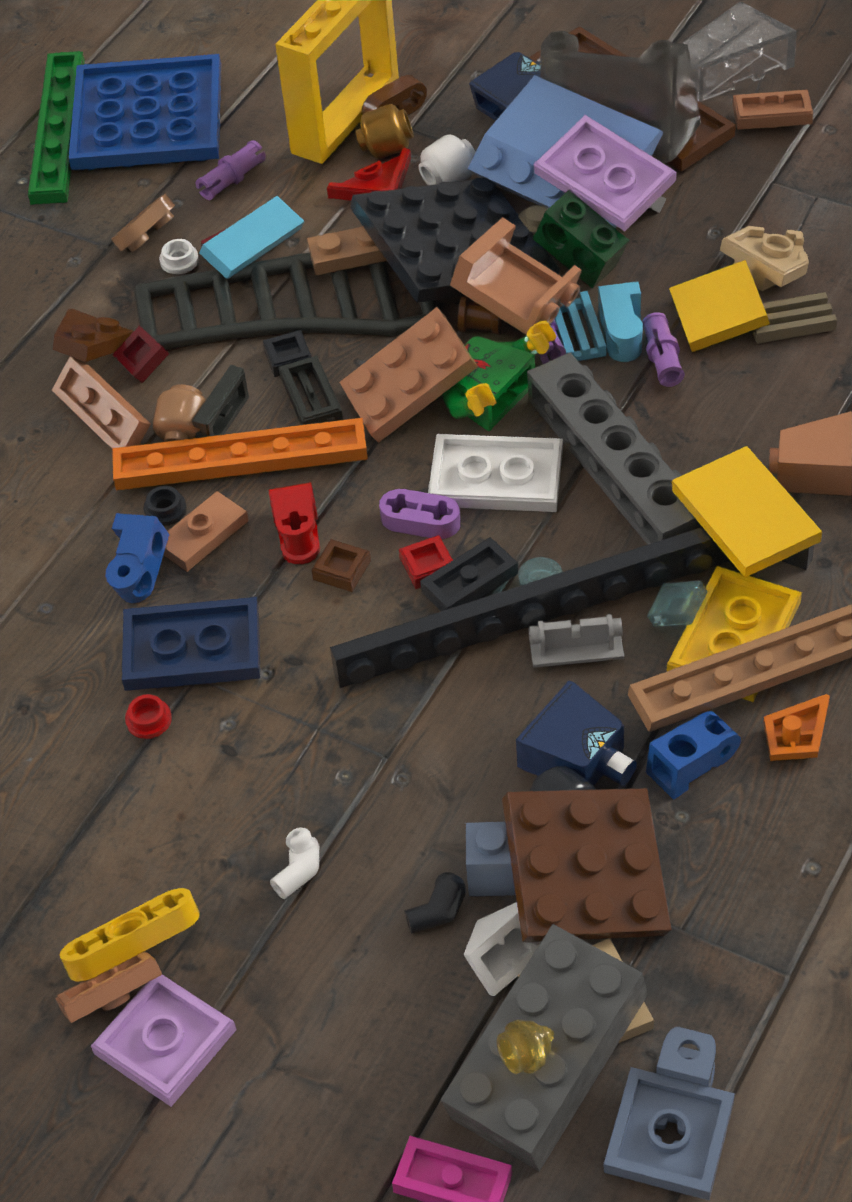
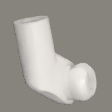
[270,827,320,899]

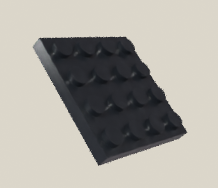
[350,178,560,303]

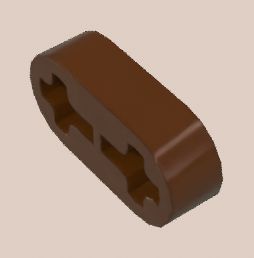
[361,75,427,115]

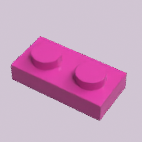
[392,1136,512,1202]

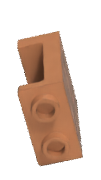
[450,217,582,335]

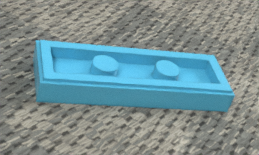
[199,196,305,279]

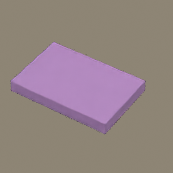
[533,115,676,231]

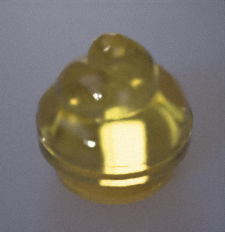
[497,1020,554,1074]

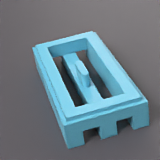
[554,291,606,361]

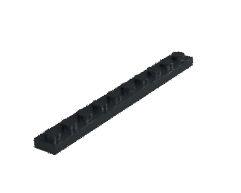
[330,527,730,688]

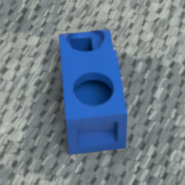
[105,513,169,603]
[646,711,741,800]

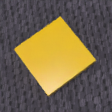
[669,260,770,352]

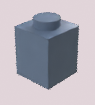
[466,822,516,896]

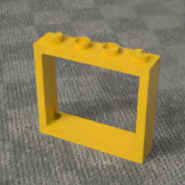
[275,0,399,164]

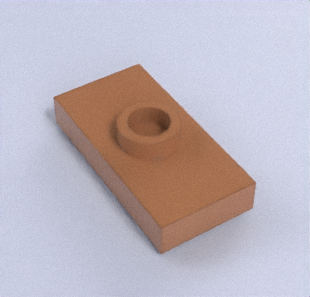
[733,90,813,130]
[164,491,249,572]
[55,951,162,1023]

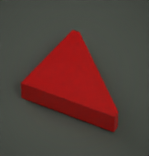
[327,148,411,201]

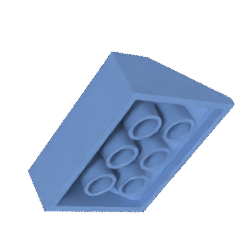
[468,75,663,228]

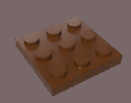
[502,788,672,942]

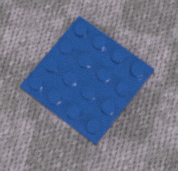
[69,54,221,170]

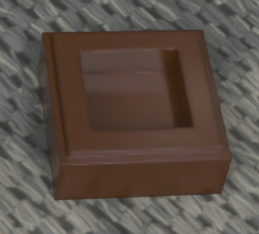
[312,539,371,592]

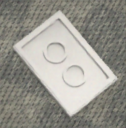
[428,434,563,512]

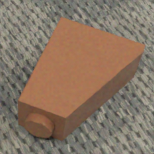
[769,411,852,496]

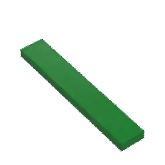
[28,51,85,205]

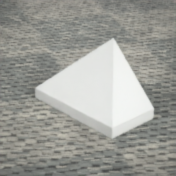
[464,902,542,996]

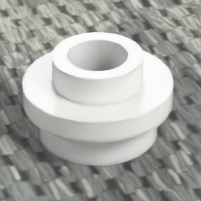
[159,239,199,275]

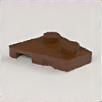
[52,308,134,362]

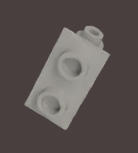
[528,614,624,668]

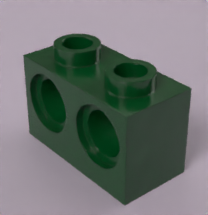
[533,190,629,289]

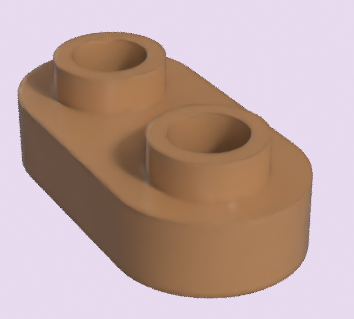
[111,193,175,252]

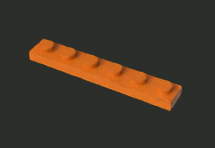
[112,418,368,491]

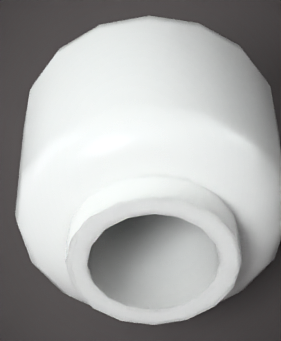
[418,134,476,185]

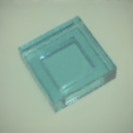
[647,581,708,627]

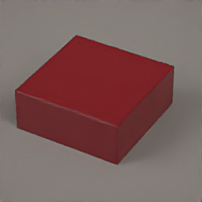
[113,325,170,383]

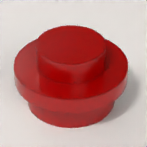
[125,694,172,739]

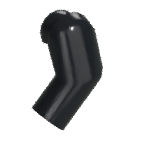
[404,872,466,934]

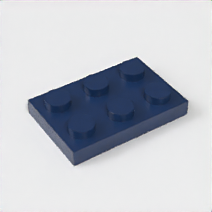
[122,597,260,691]

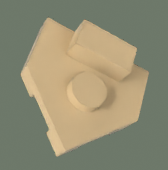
[720,226,809,291]

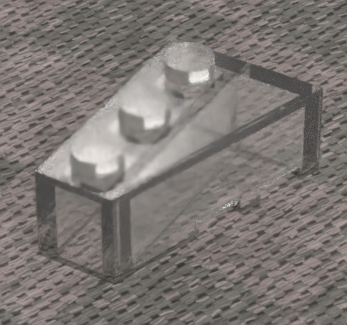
[666,1,797,102]

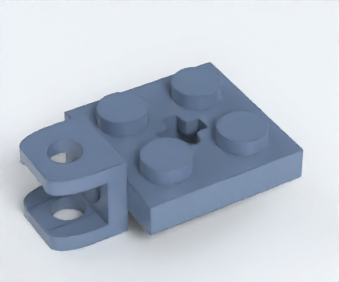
[603,1027,735,1201]

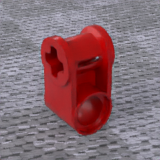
[269,482,320,564]

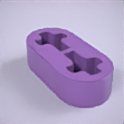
[379,489,461,539]

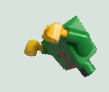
[441,321,557,432]

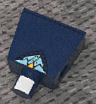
[469,52,562,121]
[516,680,637,786]

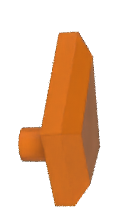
[763,694,830,761]

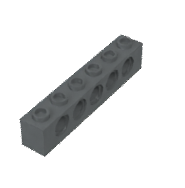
[527,352,702,545]

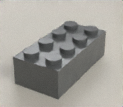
[441,924,648,1172]

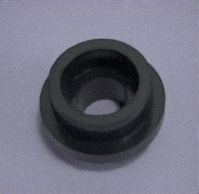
[143,486,187,526]

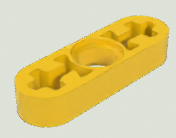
[60,888,200,982]

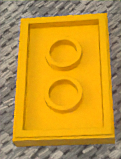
[672,446,822,578]
[667,566,802,702]

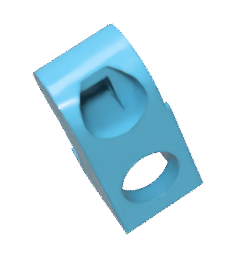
[598,282,643,362]

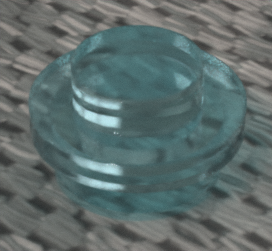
[518,557,563,586]

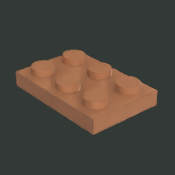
[339,307,478,443]

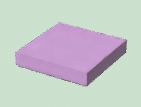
[91,975,236,1107]

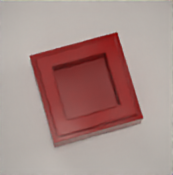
[399,535,453,589]

